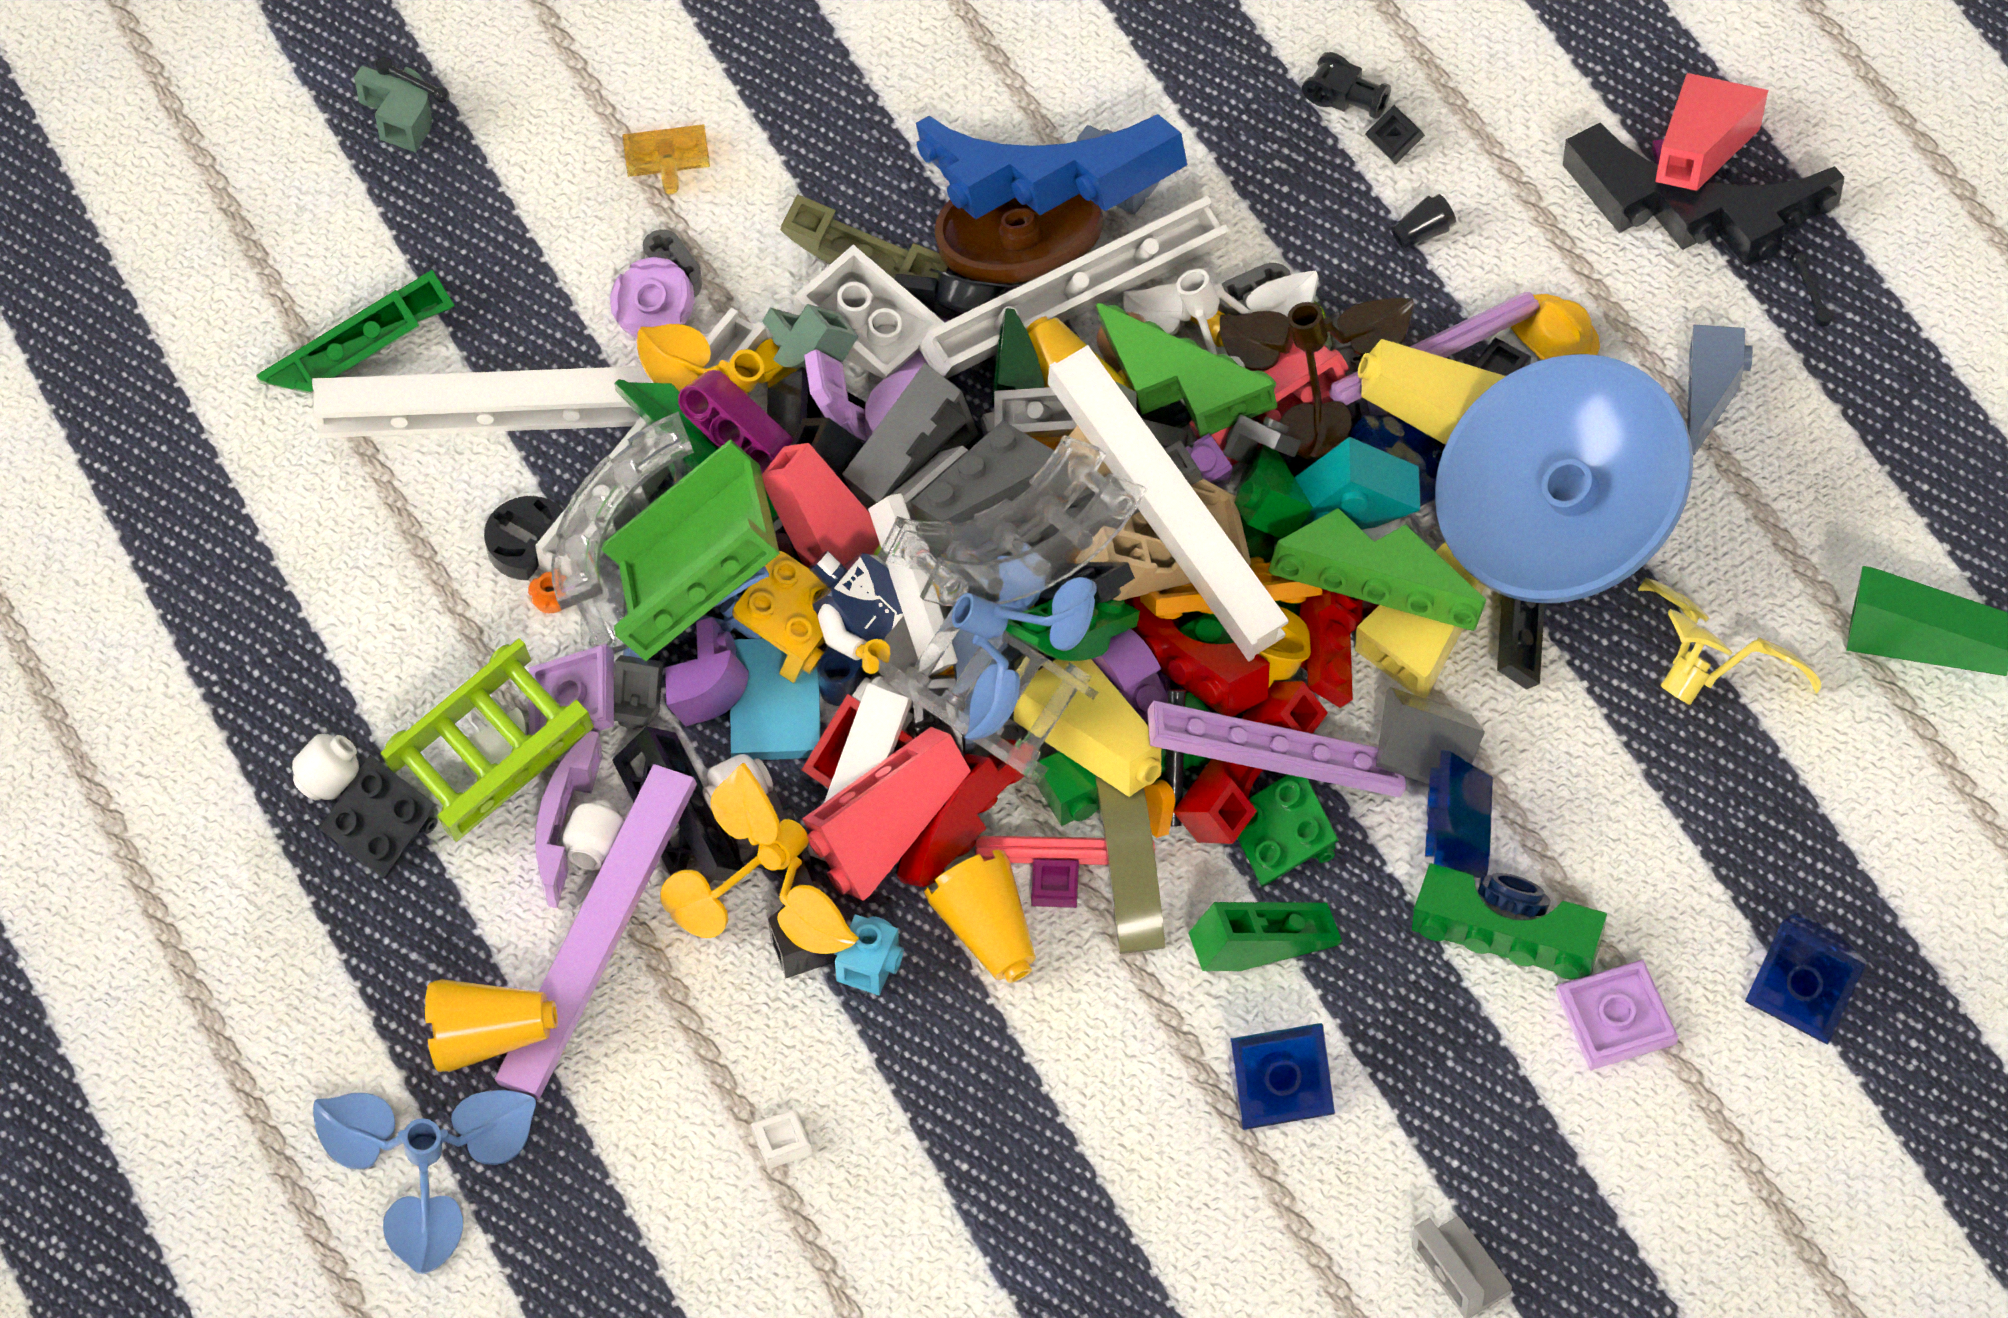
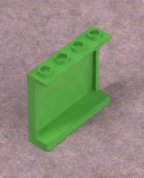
[600,439,780,661]

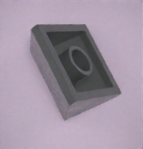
[1376,687,1485,794]

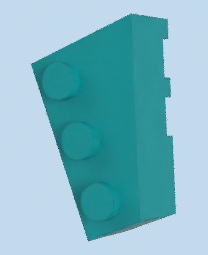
[1274,437,1420,544]

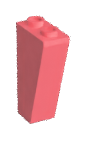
[1655,73,1769,191]
[1189,341,1349,466]
[762,443,880,569]
[802,727,971,901]

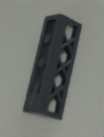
[612,726,744,885]

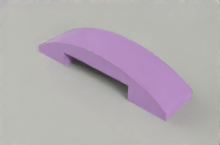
[535,731,603,908]

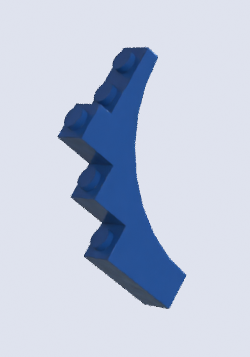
[916,114,1188,219]

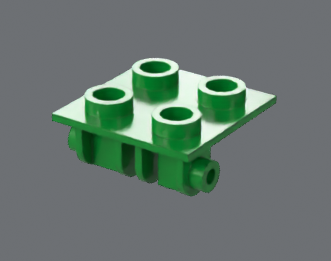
[1238,774,1339,887]

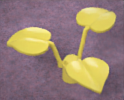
[1638,578,1821,705]

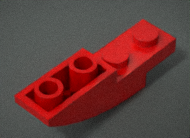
[1299,589,1363,708]
[897,739,1039,887]

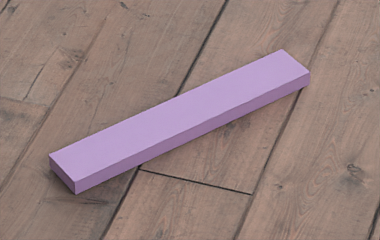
[1147,700,1406,797]

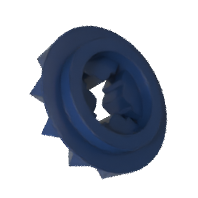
[1478,873,1551,918]

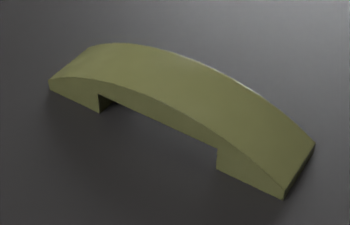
[780,194,949,280]
[1095,776,1165,954]

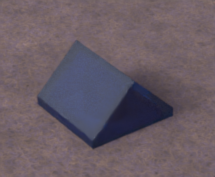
[1228,1023,1335,1130]

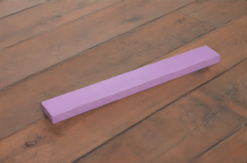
[495,764,697,1100]

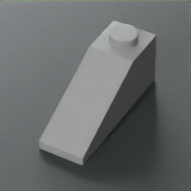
[994,382,1136,438]

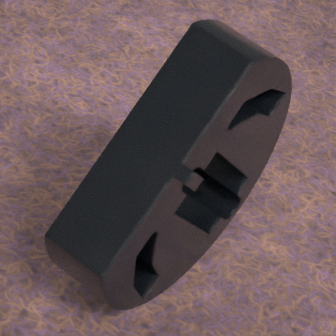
[484,496,564,580]

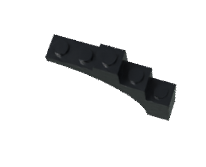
[1563,122,1845,267]

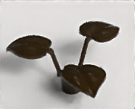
[1220,298,1414,460]

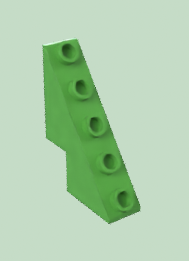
[1096,303,1277,438]
[1268,508,1486,631]

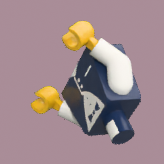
[809,550,951,674]

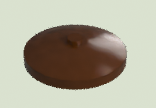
[935,194,1103,283]

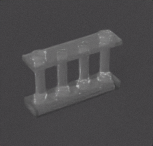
[883,589,1099,783]

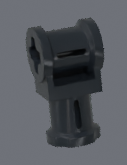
[1302,52,1391,119]

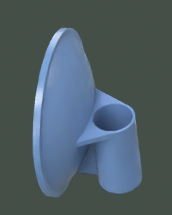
[1435,354,1693,603]

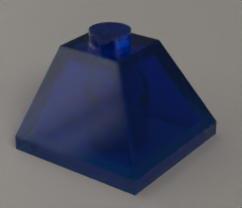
[1745,911,1868,1045]

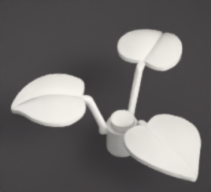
[1123,269,1319,406]

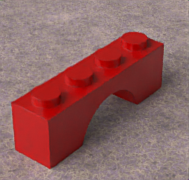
[1124,596,1270,717]
[1173,681,1328,844]

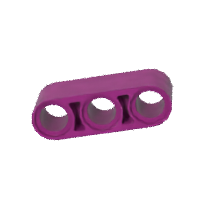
[678,370,793,474]

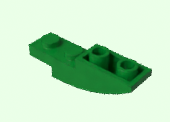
[1004,599,1140,661]

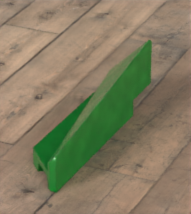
[256,270,455,394]
[614,379,779,523]

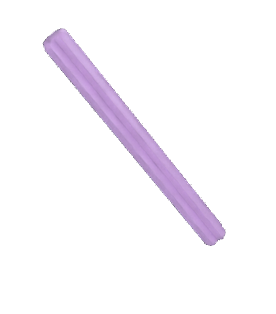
[1329,292,1539,405]

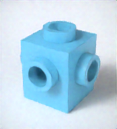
[834,914,904,996]

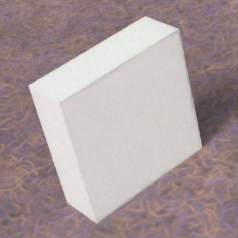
[751,1108,812,1170]

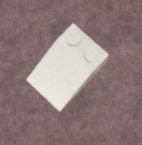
[793,244,944,379]

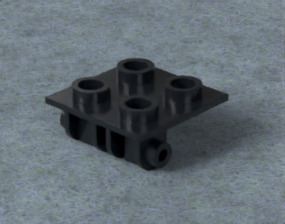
[319,755,438,879]

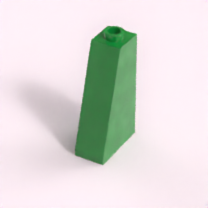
[1846,566,2008,676]

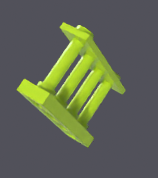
[380,638,594,843]

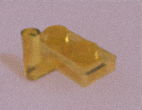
[622,124,710,195]

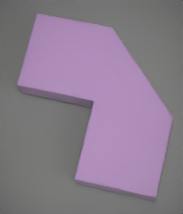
[804,349,873,443]

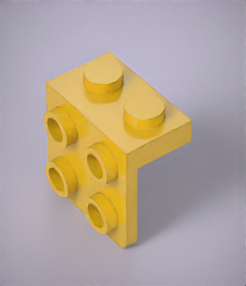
[732,551,826,684]

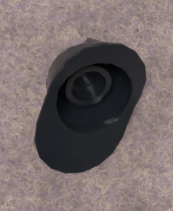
[929,268,1019,320]

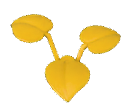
[637,324,796,395]
[660,763,859,954]

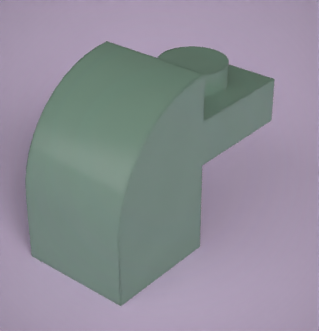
[354,66,433,153]
[762,304,859,370]

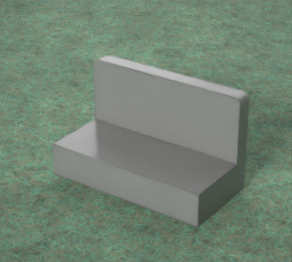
[1412,1217,1512,1318]

